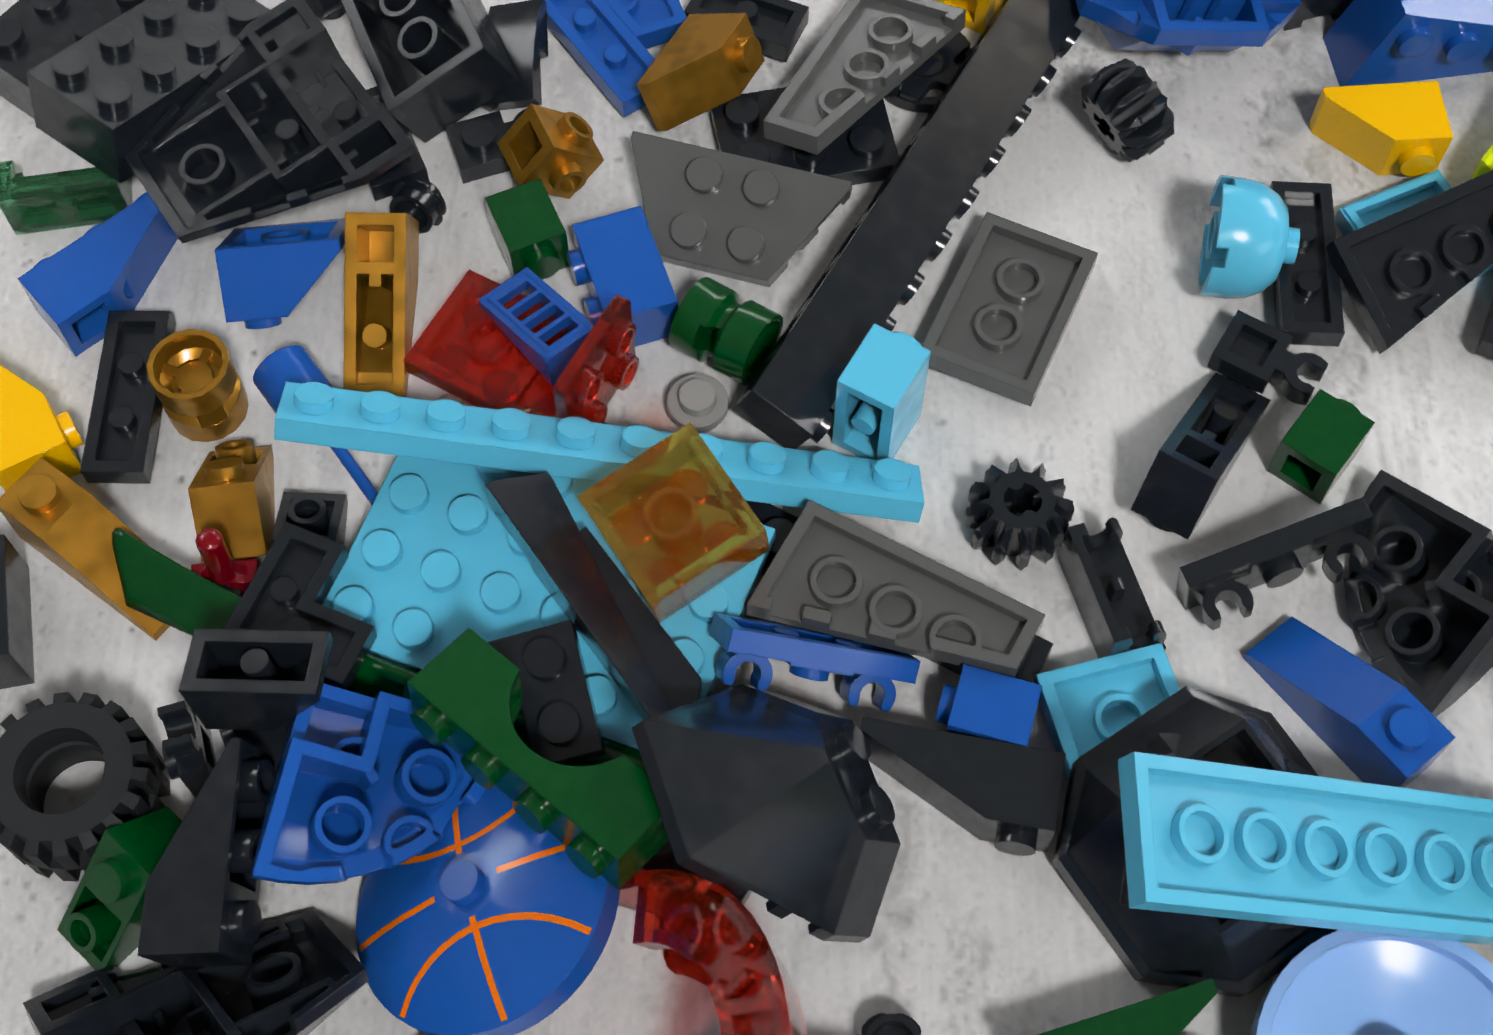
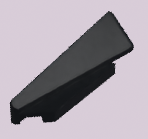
[485,472,702,720]

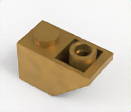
[188,440,275,563]

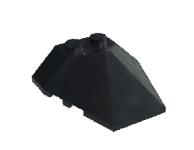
[124,0,417,244]
[631,684,901,943]
[23,910,369,1035]

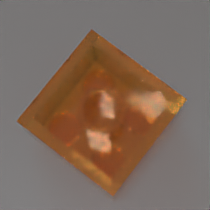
[577,422,770,623]

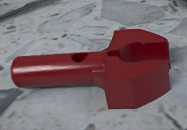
[191,528,260,597]

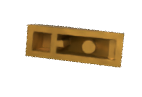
[343,212,419,397]
[0,457,170,641]

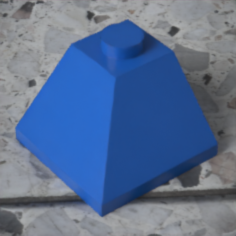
[214,218,345,329]

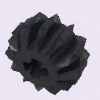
[1081,58,1174,162]
[964,458,1074,571]

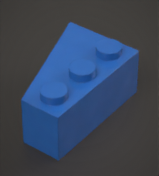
[1323,0,1493,86]

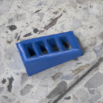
[478,267,601,386]

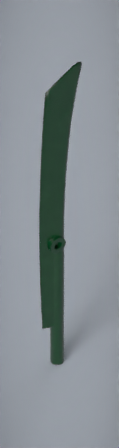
[112,528,646,772]

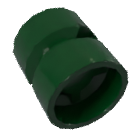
[669,277,783,386]

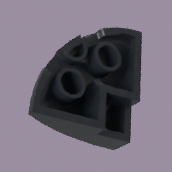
[1344,470,1493,717]

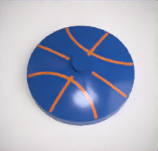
[356,786,620,1035]

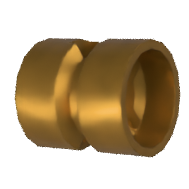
[146,329,249,442]

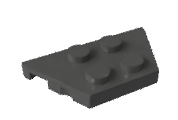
[631,131,852,287]

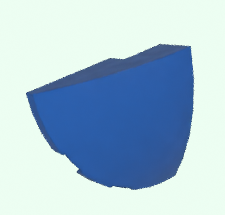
[250,683,486,885]

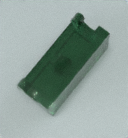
[0,160,133,235]

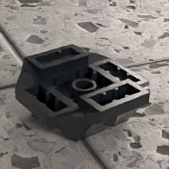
[1053,686,1337,998]

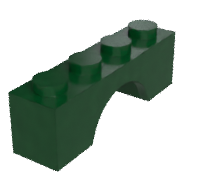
[407,628,669,890]

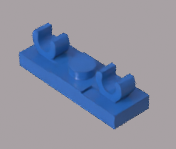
[709,613,921,711]

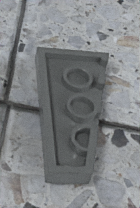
[763,0,966,155]

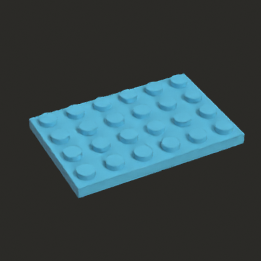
[323,456,776,750]

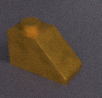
[637,13,765,131]

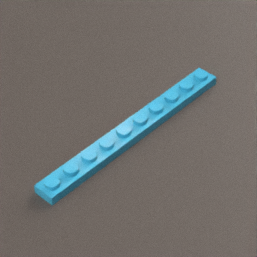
[274,382,925,523]

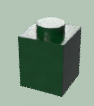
[485,178,569,280]
[1266,389,1375,504]

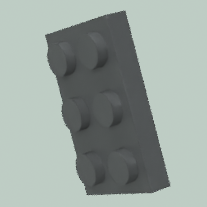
[922,212,1098,407]

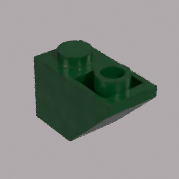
[57,807,182,970]

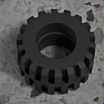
[0,692,170,881]

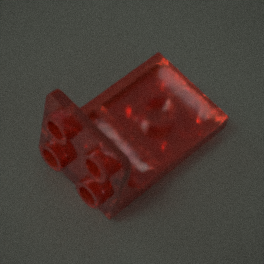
[404,269,639,423]

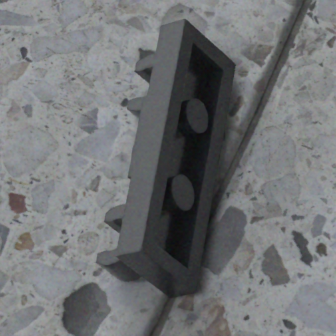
[1176,497,1376,630]

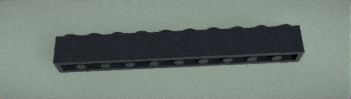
[732,0,1082,449]

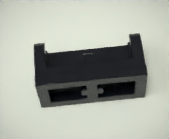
[1058,518,1167,659]

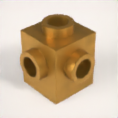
[497,103,604,199]

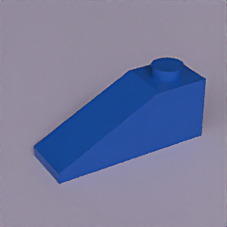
[1243,616,1456,788]

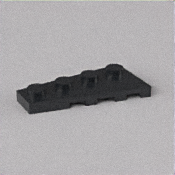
[1325,170,1493,354]

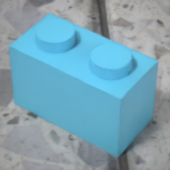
[832,323,931,460]

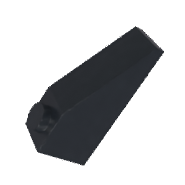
[1130,372,1271,540]
[860,717,1066,856]

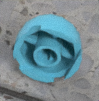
[1199,175,1300,299]

